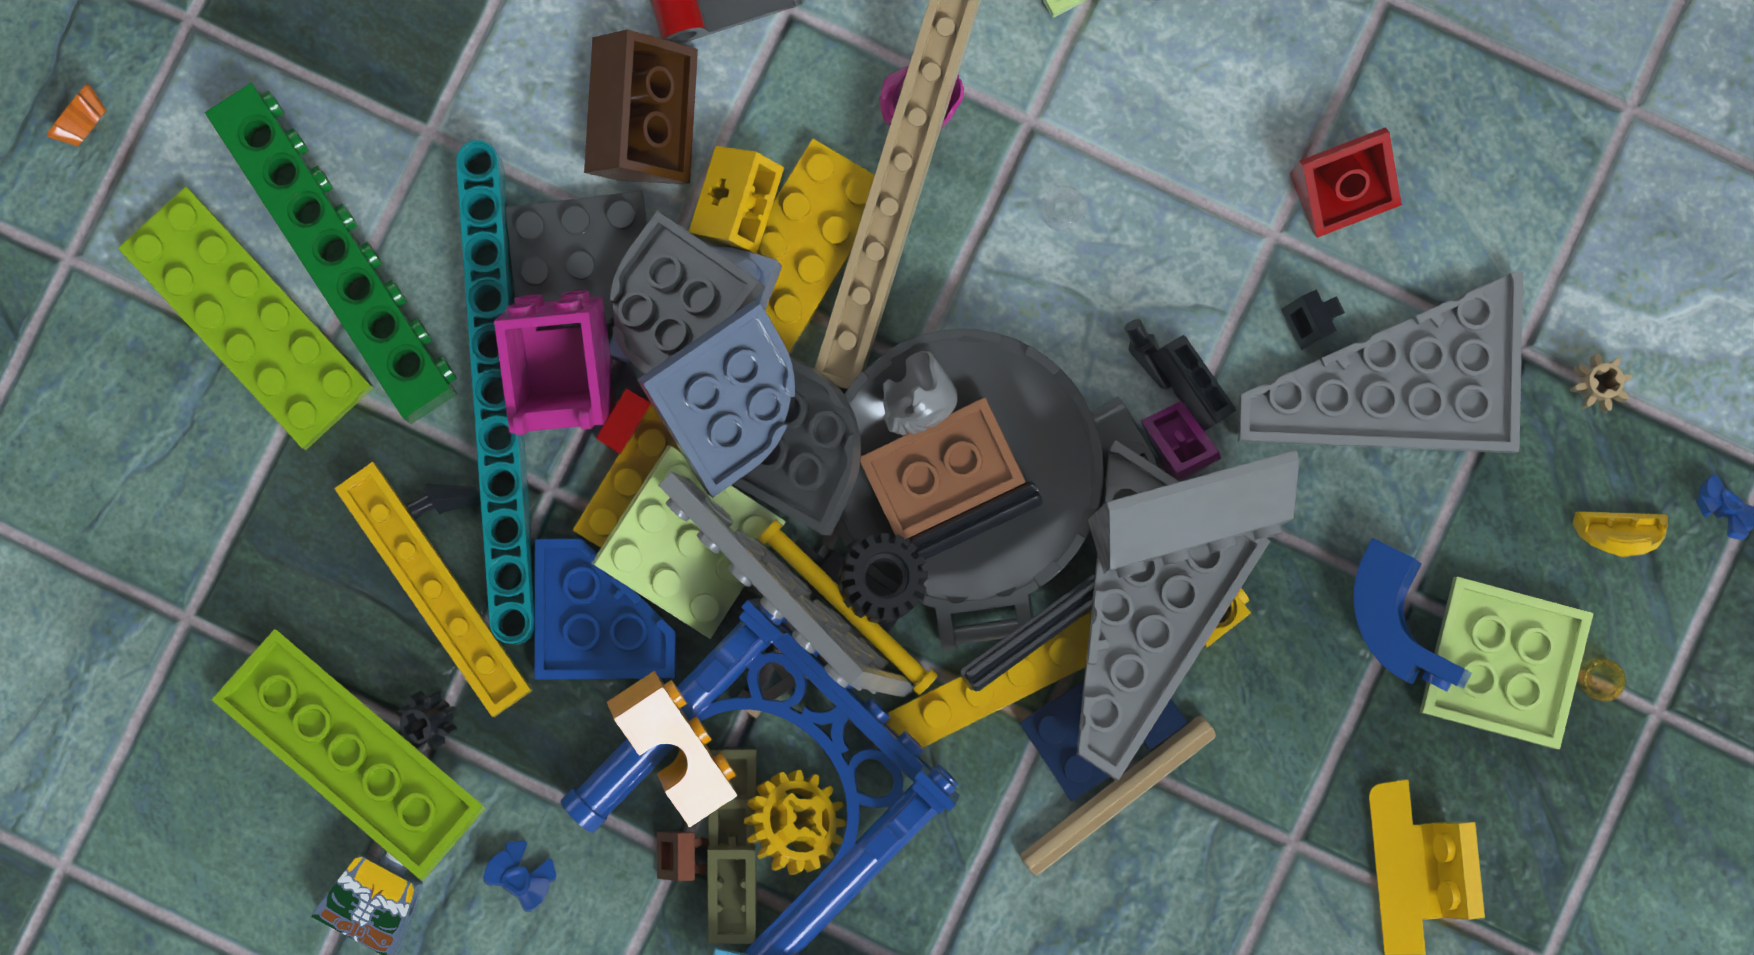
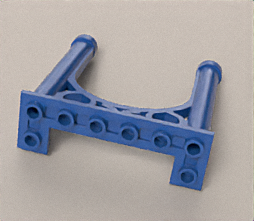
[560,598,960,955]

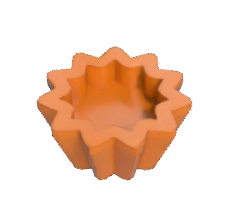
[46,83,107,147]

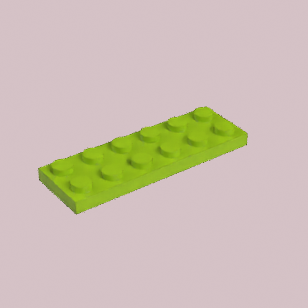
[118,186,374,450]
[211,629,486,881]

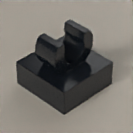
[1281,289,1345,350]

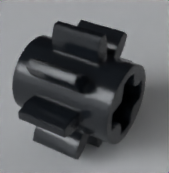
[396,691,457,750]

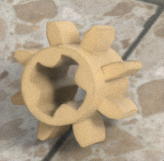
[1570,354,1632,413]

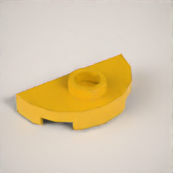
[1572,512,1668,557]

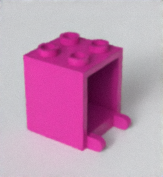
[494,290,616,436]

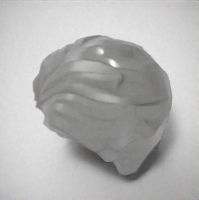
[883,351,957,436]

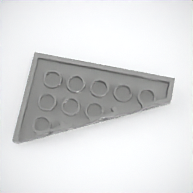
[1238,272,1523,453]
[1076,440,1270,780]
[658,472,914,698]

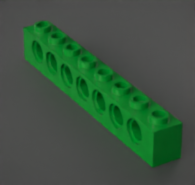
[204,83,457,424]

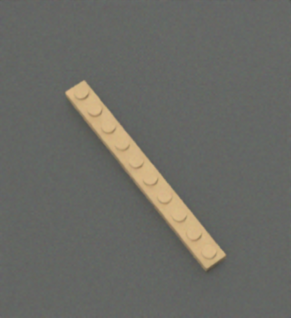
[815,0,981,389]

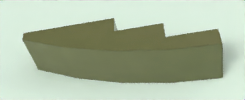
[707,747,757,944]

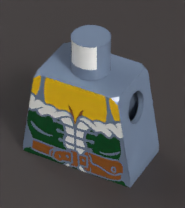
[311,850,423,955]

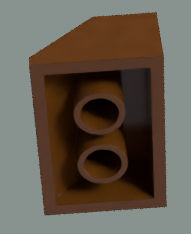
[584,29,698,184]

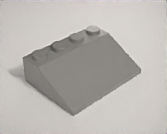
[1088,450,1300,579]

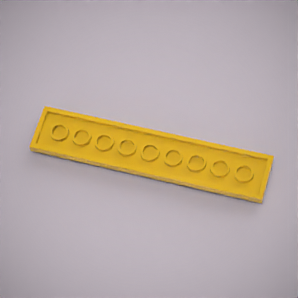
[573,138,875,547]

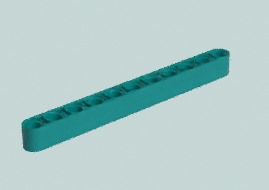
[456,140,535,645]

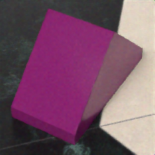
[1141,401,1222,482]

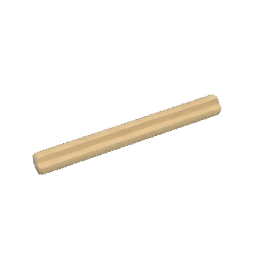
[1020,716,1216,876]

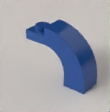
[1354,538,1472,692]

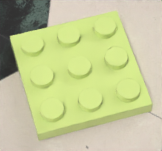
[592,445,786,639]
[1419,577,1594,749]

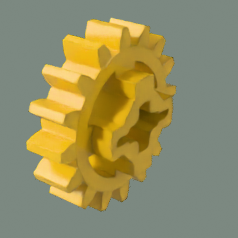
[744,770,847,875]

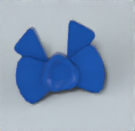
[1696,474,1754,540]
[483,841,556,912]

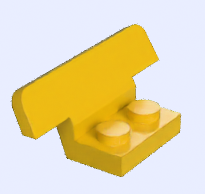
[1369,779,1485,955]

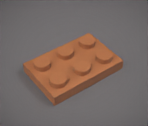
[860,397,1026,540]

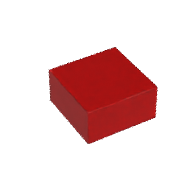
[596,388,651,455]

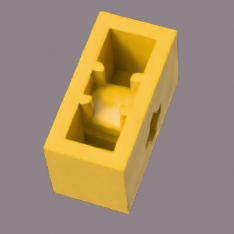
[688,146,784,254]

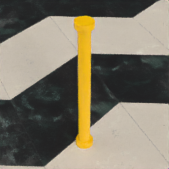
[757,519,938,695]

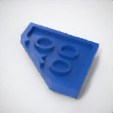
[535,539,676,680]

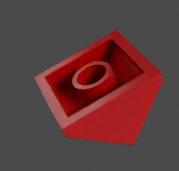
[1289,127,1402,238]

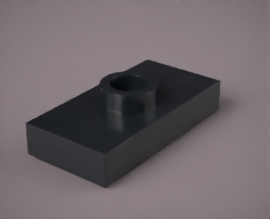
[1151,335,1236,432]

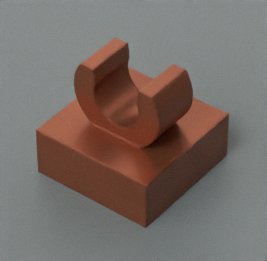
[657,831,709,881]

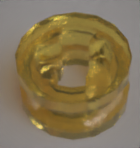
[1578,658,1626,702]

